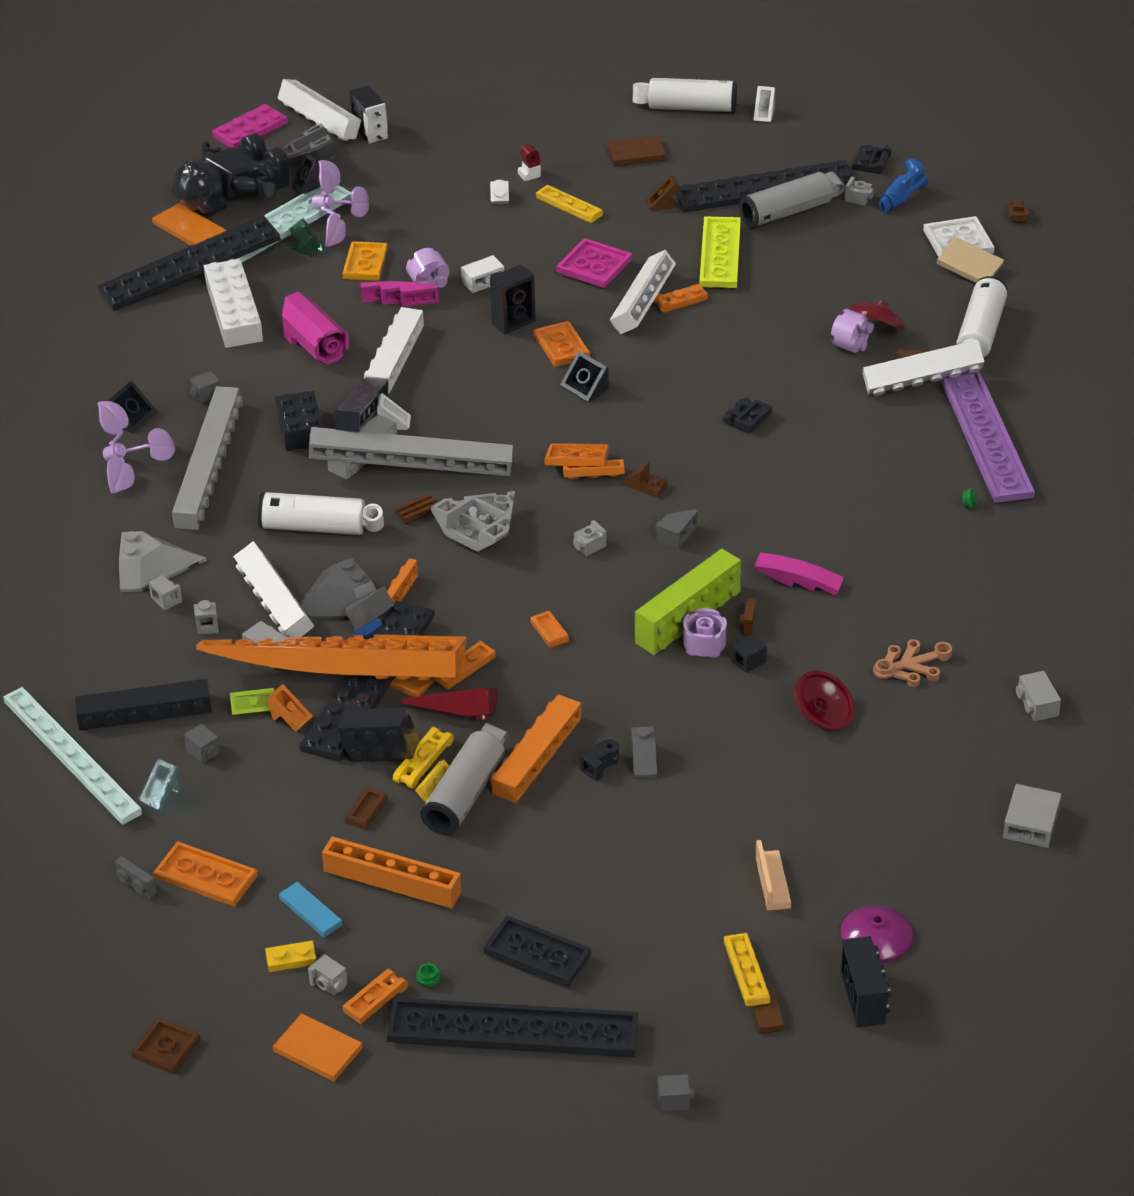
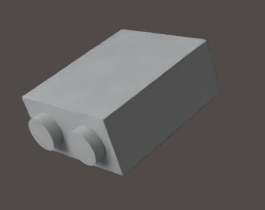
[1003,784,1061,848]

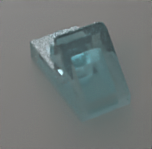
[139,759,179,810]

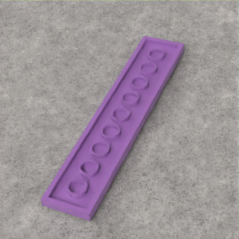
[940,371,1035,503]

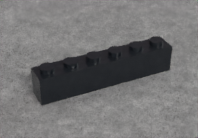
[333,377,388,432]
[75,679,212,731]

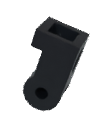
[580,739,619,782]

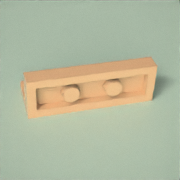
[756,840,791,911]

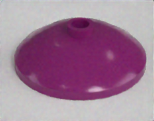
[841,905,913,963]

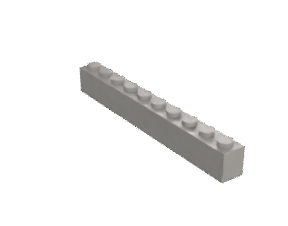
[172,386,243,530]
[309,427,513,476]

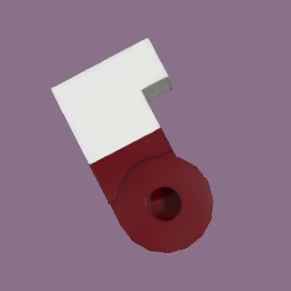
[518,144,541,181]

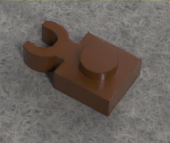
[1008,198,1029,222]
[740,598,756,636]

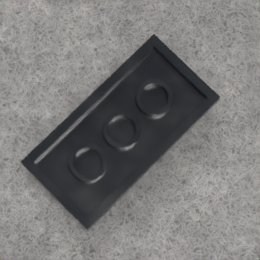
[483,915,591,987]

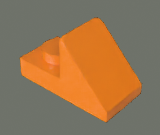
[267,684,312,732]

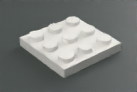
[923,216,994,257]

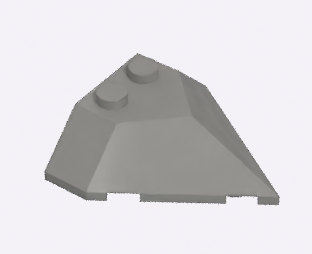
[431,491,515,552]
[119,531,207,592]

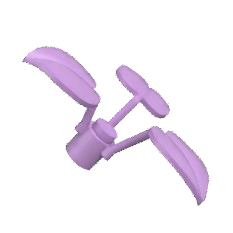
[312,160,369,246]
[97,401,175,494]

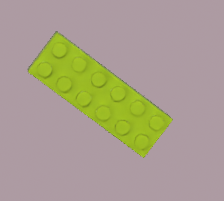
[635,549,741,655]

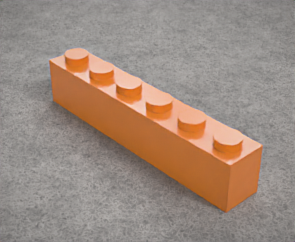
[490,694,582,803]
[322,836,462,909]

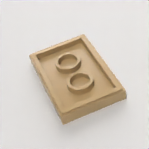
[936,236,1004,283]

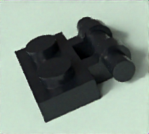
[722,397,772,433]

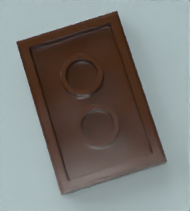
[607,136,666,166]

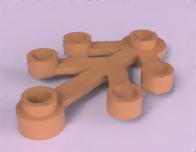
[873,639,952,687]

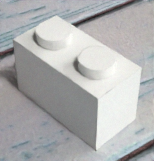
[461,256,504,293]

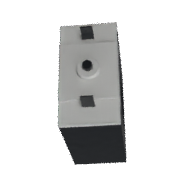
[350,85,388,144]

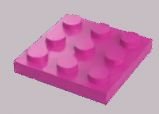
[556,238,632,288]

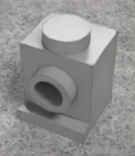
[845,177,874,206]
[573,520,606,556]
[149,575,182,611]
[194,600,219,635]
[308,954,347,996]

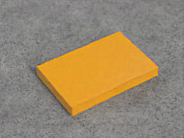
[342,242,388,281]

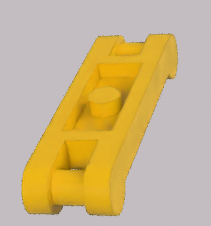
[393,727,454,789]

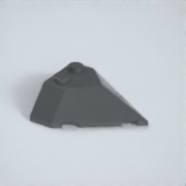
[283,123,338,166]
[299,557,376,619]

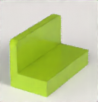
[230,688,274,715]

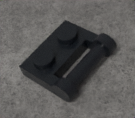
[852,145,892,174]

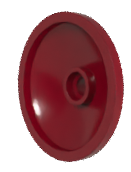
[850,300,905,330]
[794,670,855,731]

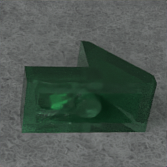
[288,218,325,257]

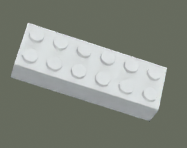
[204,259,263,348]

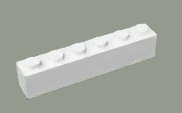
[278,79,361,141]
[610,250,676,335]
[364,307,424,394]
[862,340,984,396]
[233,541,314,637]

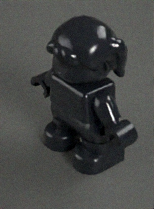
[172,133,289,215]

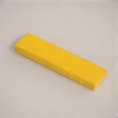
[536,185,603,223]
[724,933,770,1007]

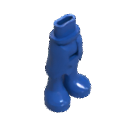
[879,158,929,213]

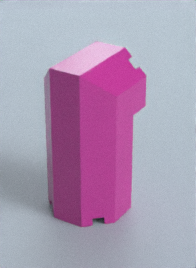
[282,292,349,365]

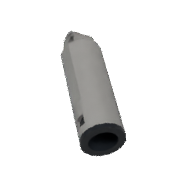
[739,172,845,228]
[420,723,508,836]

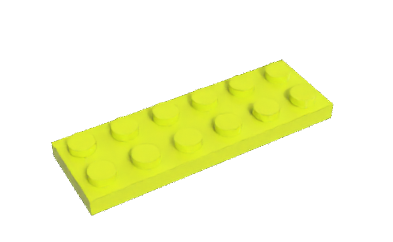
[700,217,741,288]

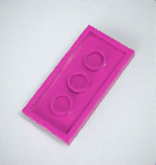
[212,104,288,148]

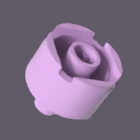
[406,248,450,288]
[831,309,874,353]
[683,608,727,658]

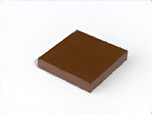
[131,1018,201,1075]

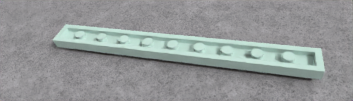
[3,687,142,825]

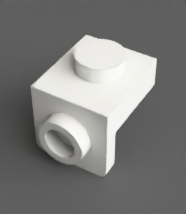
[490,180,509,204]

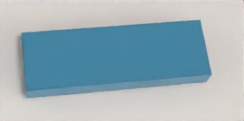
[279,882,342,938]

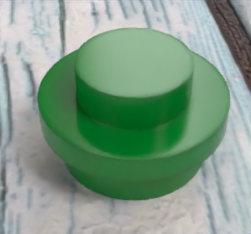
[963,488,978,509]
[416,963,441,986]

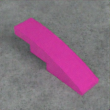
[361,281,439,307]
[754,552,844,596]

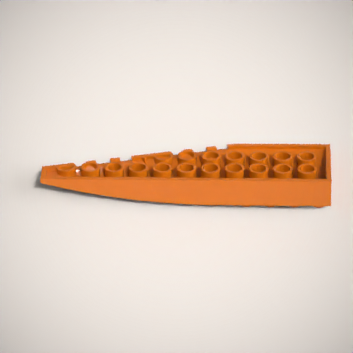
[196,635,467,681]

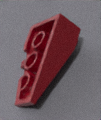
[402,687,498,721]

